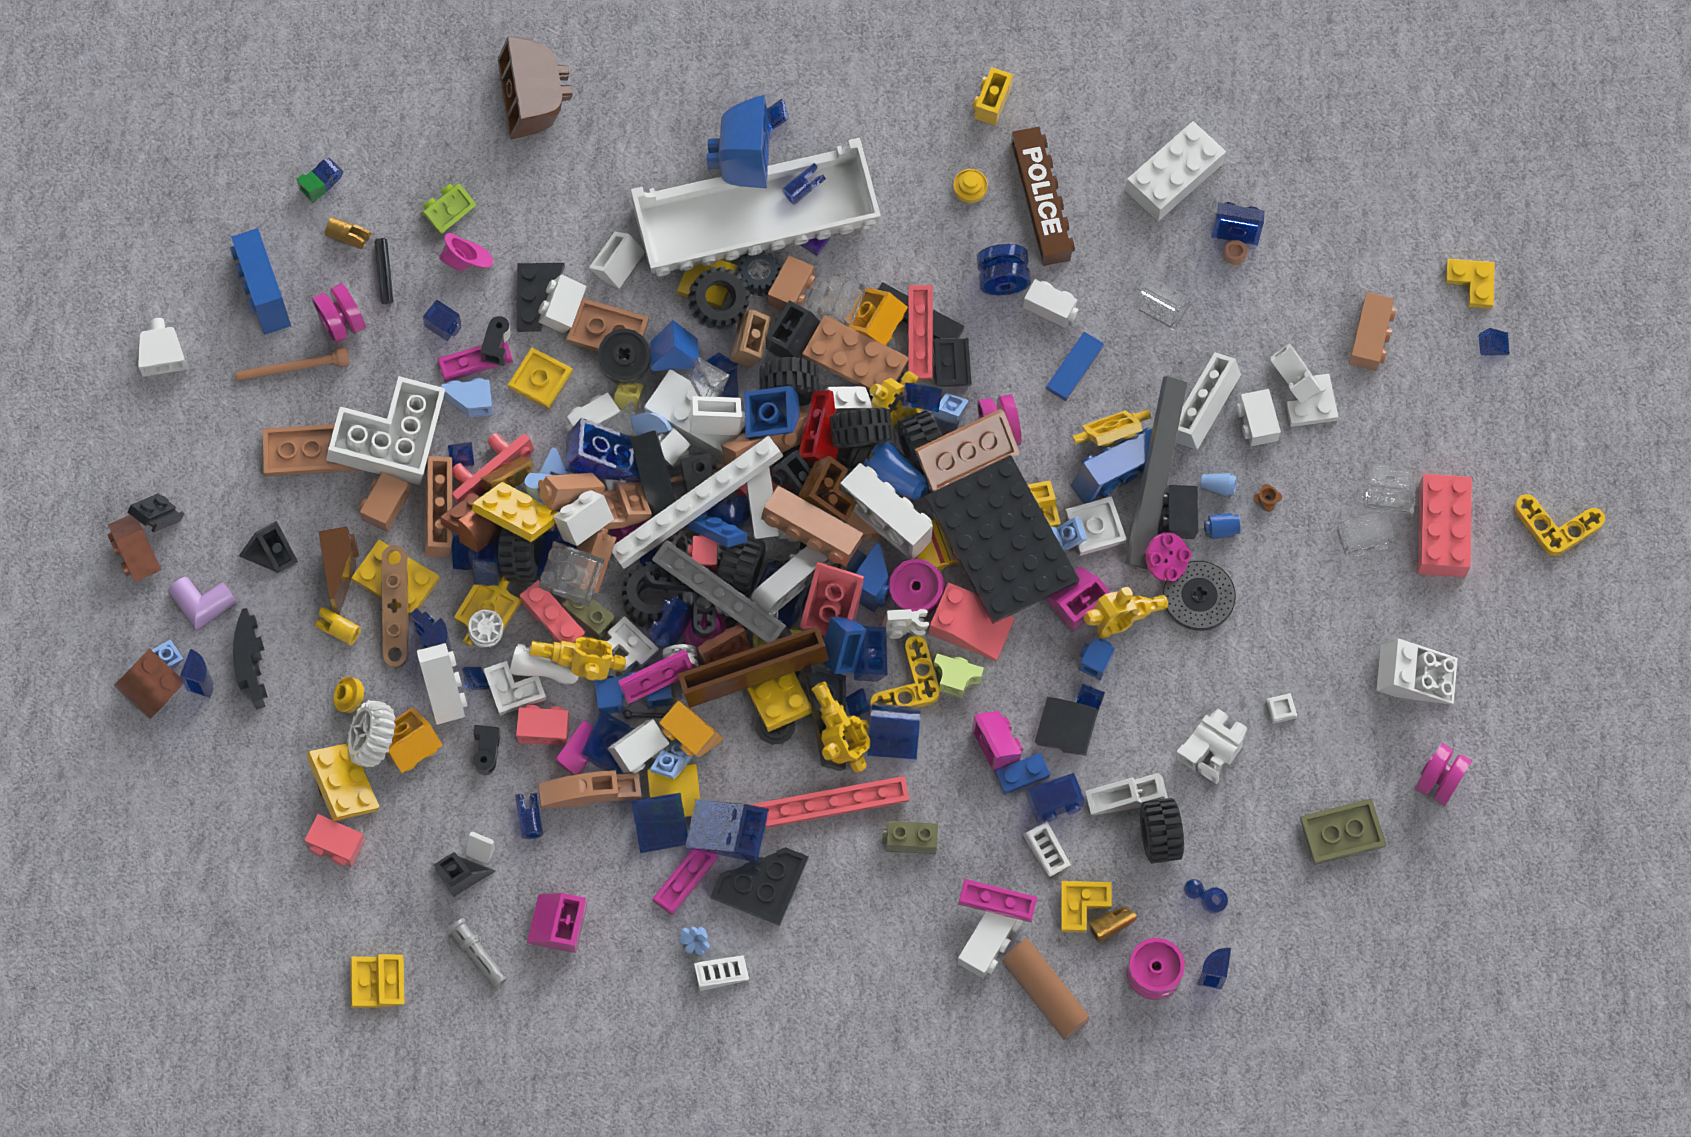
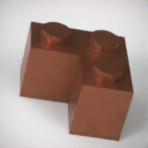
[107,515,161,582]

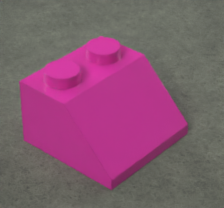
[972,711,1023,773]

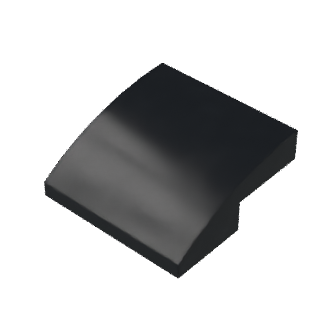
[1035,697,1098,756]

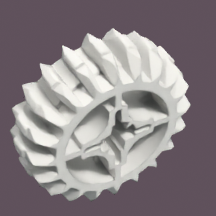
[346,700,396,767]

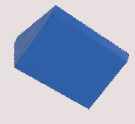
[650,320,700,371]

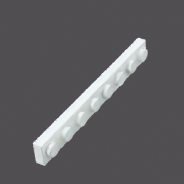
[612,436,783,569]

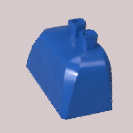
[706,95,770,189]

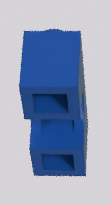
[594,672,672,716]

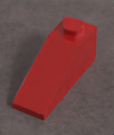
[799,390,839,467]

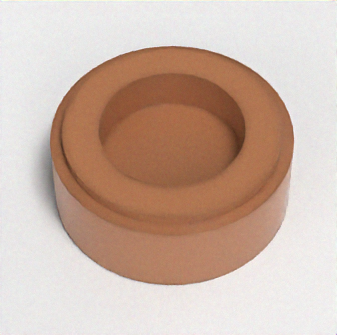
[1223,240,1247,265]

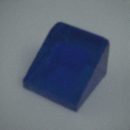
[1479,328,1510,356]

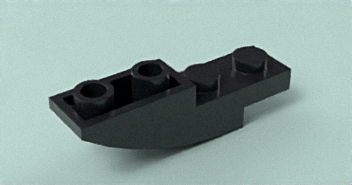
[233,608,268,710]

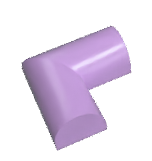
[168,577,237,630]

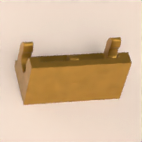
[481,456,534,492]

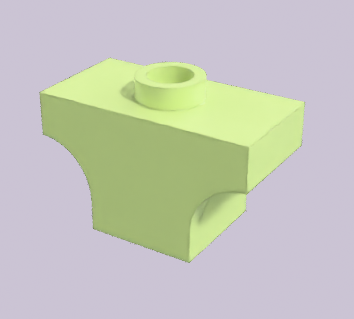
[934,654,984,698]

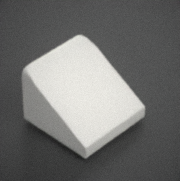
[466,832,495,863]

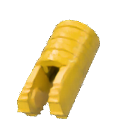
[315,607,361,646]

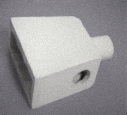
[138,318,188,377]

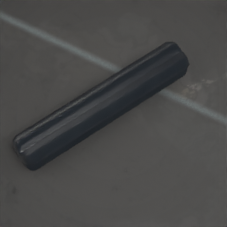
[374,238,394,305]

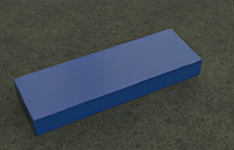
[1046,332,1104,401]

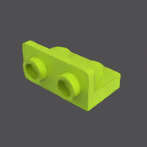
[419,183,477,235]

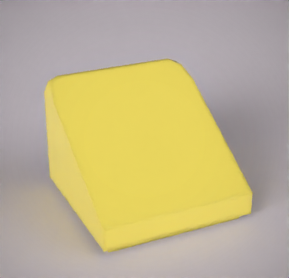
[614,383,644,412]

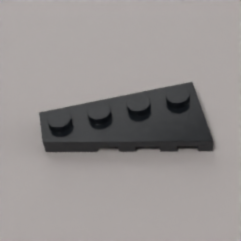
[804,665,846,771]

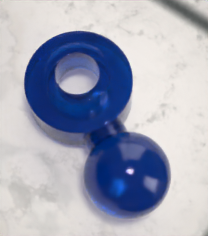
[1184,879,1228,914]

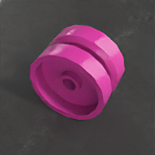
[311,282,366,344]
[977,394,1022,446]
[889,559,946,613]
[1415,743,1472,807]
[1127,938,1185,1000]

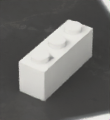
[417,643,468,725]
[957,912,1023,979]

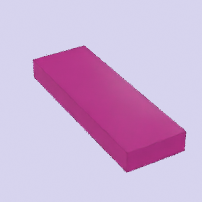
[437,341,513,383]
[618,649,693,704]
[652,841,718,916]
[958,879,1038,923]

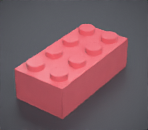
[1417,474,1472,577]

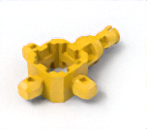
[869,371,921,457]
[1084,587,1168,639]
[529,637,626,680]
[812,682,870,773]

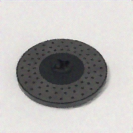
[1163,561,1236,631]

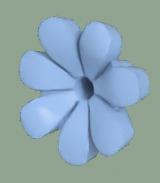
[679,927,709,956]

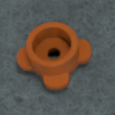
[1253,484,1282,512]

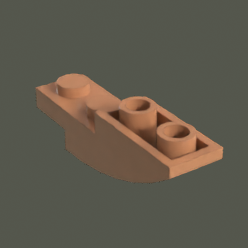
[538,771,641,809]

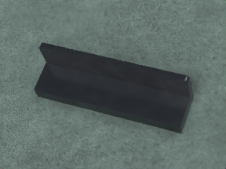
[630,430,676,518]

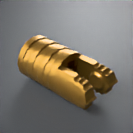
[325,216,372,249]
[1088,906,1137,943]

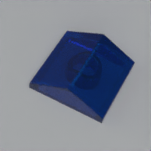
[580,710,635,774]

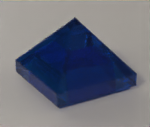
[767,99,789,130]
[448,442,475,468]
[462,667,490,690]
[1076,683,1105,712]
[846,688,870,718]

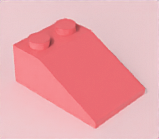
[800,562,864,636]
[929,582,1015,661]

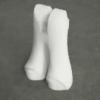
[510,643,579,685]

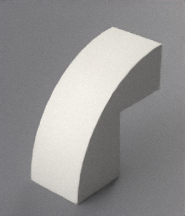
[1270,343,1321,404]

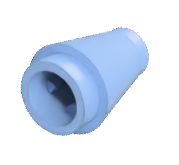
[1201,473,1237,497]

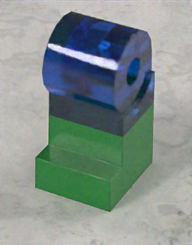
[296,158,343,203]

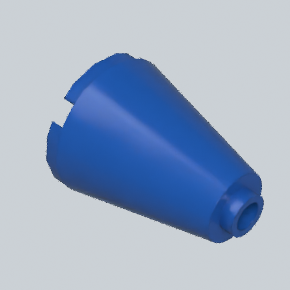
[863,442,929,500]

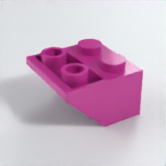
[1046,566,1111,632]
[527,893,587,953]

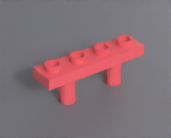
[452,433,535,505]

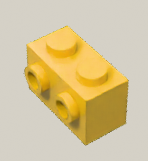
[972,67,1013,126]

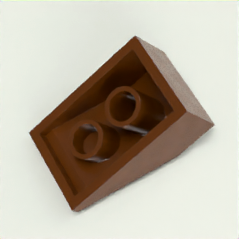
[318,526,359,615]

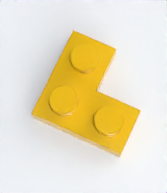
[1446,259,1495,309]
[1061,881,1112,933]

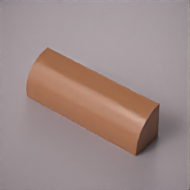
[1002,938,1090,1040]

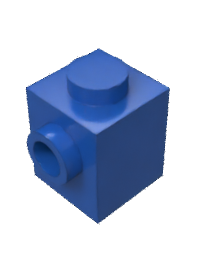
[1079,638,1115,681]

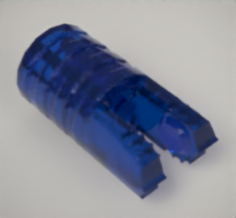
[782,162,826,205]
[515,793,544,839]

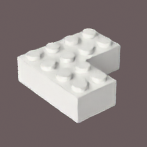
[326,376,445,485]

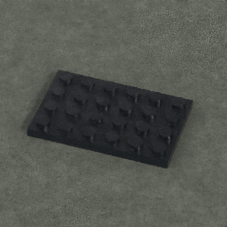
[925,455,1080,624]

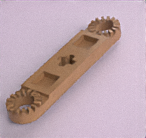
[382,545,409,667]

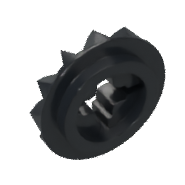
[756,715,796,746]

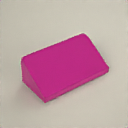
[556,720,605,775]

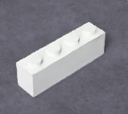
[1176,352,1241,450]

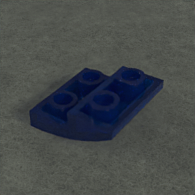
[649,596,692,648]
[631,793,689,853]

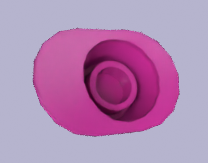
[439,233,493,271]

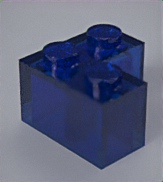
[451,532,501,586]

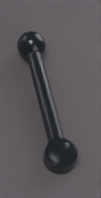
[623,710,670,720]

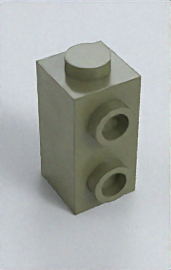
[562,587,616,640]
[882,821,938,854]

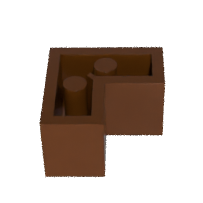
[798,456,857,523]

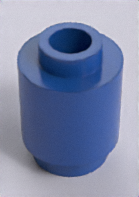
[1204,513,1241,539]

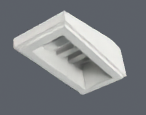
[1023,822,1071,877]
[694,955,749,991]

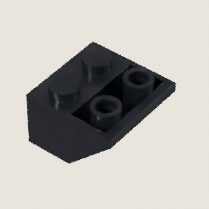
[766,300,821,359]

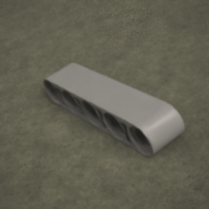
[751,546,834,615]

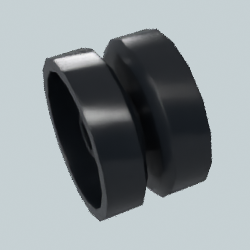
[598,328,651,386]

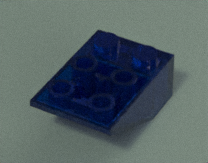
[685,799,769,863]

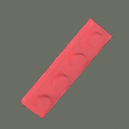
[909,285,933,380]

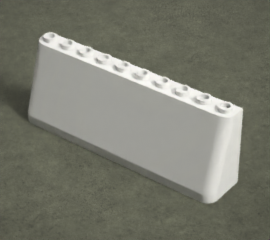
[631,138,881,276]

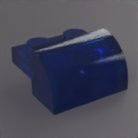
[409,608,452,652]
[867,703,921,760]

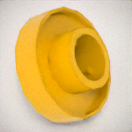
[953,169,988,203]
[333,677,364,714]

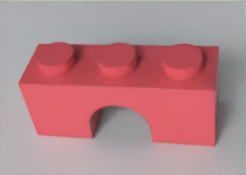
[520,580,586,643]

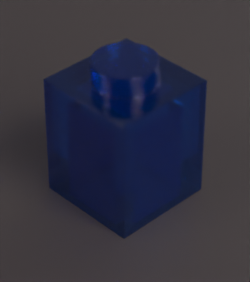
[423,300,462,341]
[902,383,942,412]

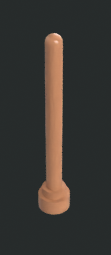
[235,347,350,381]

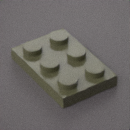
[1300,798,1387,865]

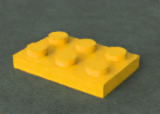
[472,482,559,542]
[352,540,440,617]
[746,672,812,732]
[306,744,380,821]

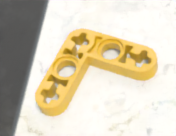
[1514,494,1605,556]
[870,636,940,717]

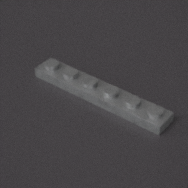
[652,540,786,643]

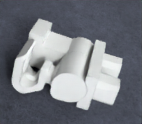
[1177,709,1247,784]

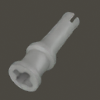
[447,918,508,988]

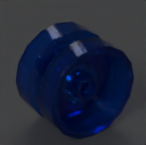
[976,243,1031,296]

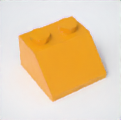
[841,286,908,346]
[659,700,724,757]
[386,707,443,773]

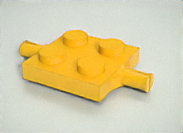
[1072,409,1151,447]
[454,576,521,647]

